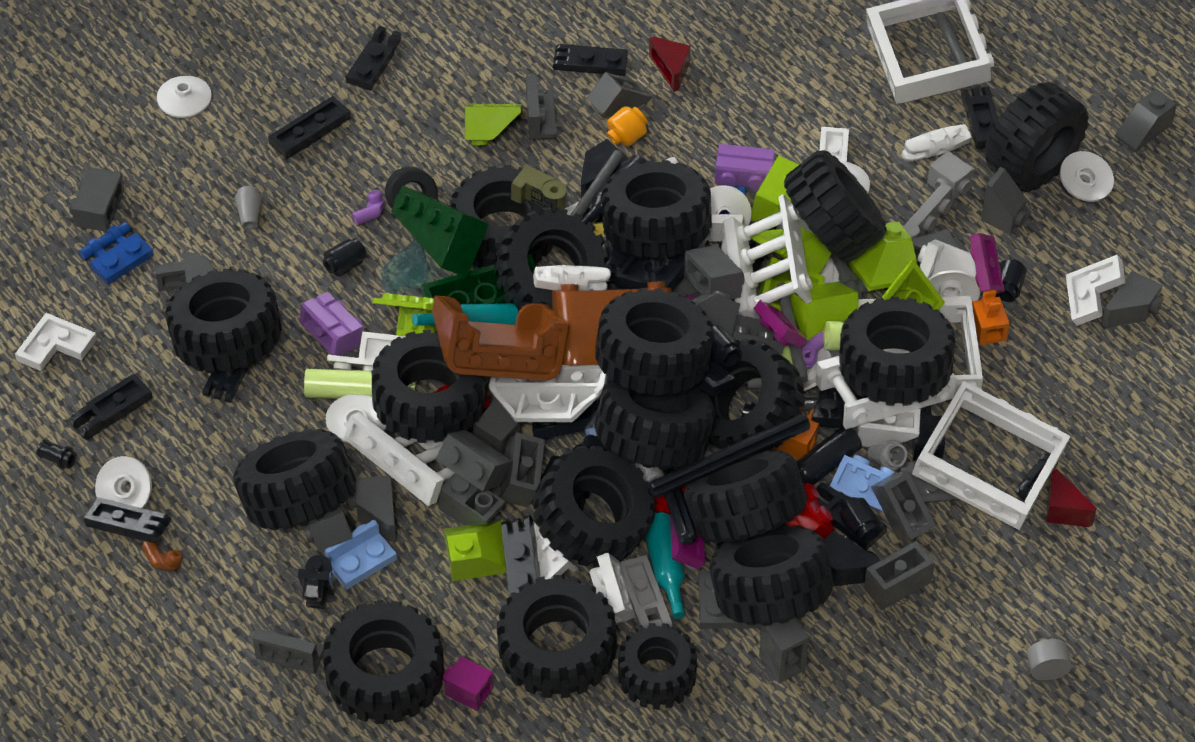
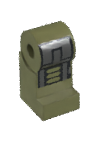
[511,165,567,213]

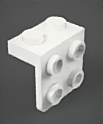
[918,239,977,279]

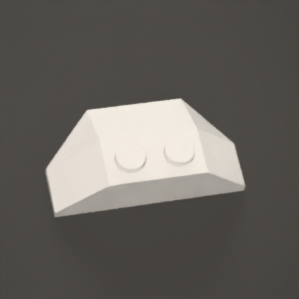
[489,365,607,422]

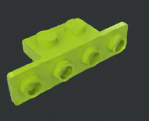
[372,293,436,336]

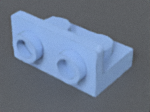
[830,455,895,513]
[324,520,397,590]

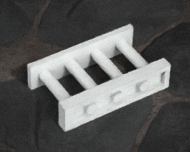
[723,194,813,319]
[816,348,956,429]
[344,412,455,506]

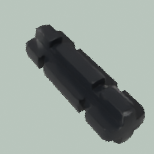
[1015,452,1059,501]

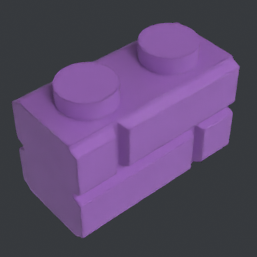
[715,144,775,191]
[299,292,364,356]

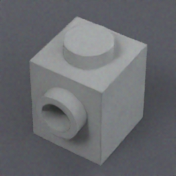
[927,151,973,201]

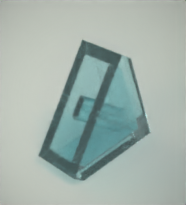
[380,239,429,293]

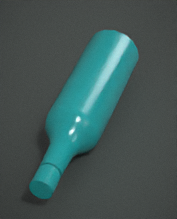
[412,303,518,326]
[645,512,685,619]

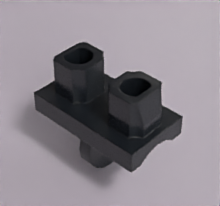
[298,555,336,609]

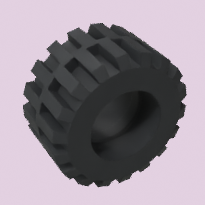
[618,623,697,710]

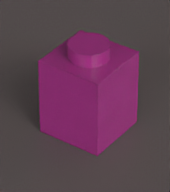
[443,656,494,711]

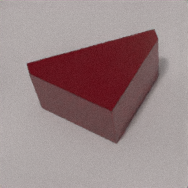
[649,37,691,92]
[1046,468,1097,527]

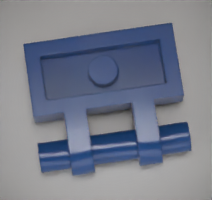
[78,222,154,285]

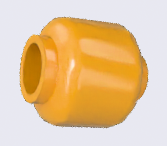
[606,106,648,147]

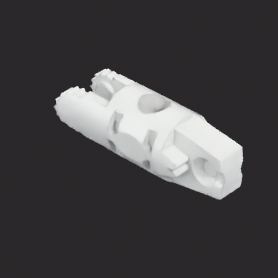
[901,124,972,162]
[533,265,611,291]

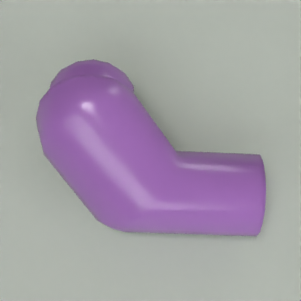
[352,190,386,226]
[802,331,824,368]

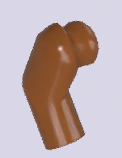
[141,541,183,571]

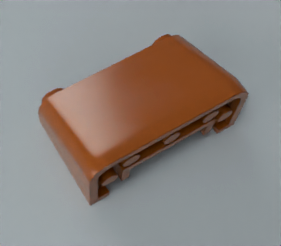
[552,281,671,365]
[432,295,569,380]

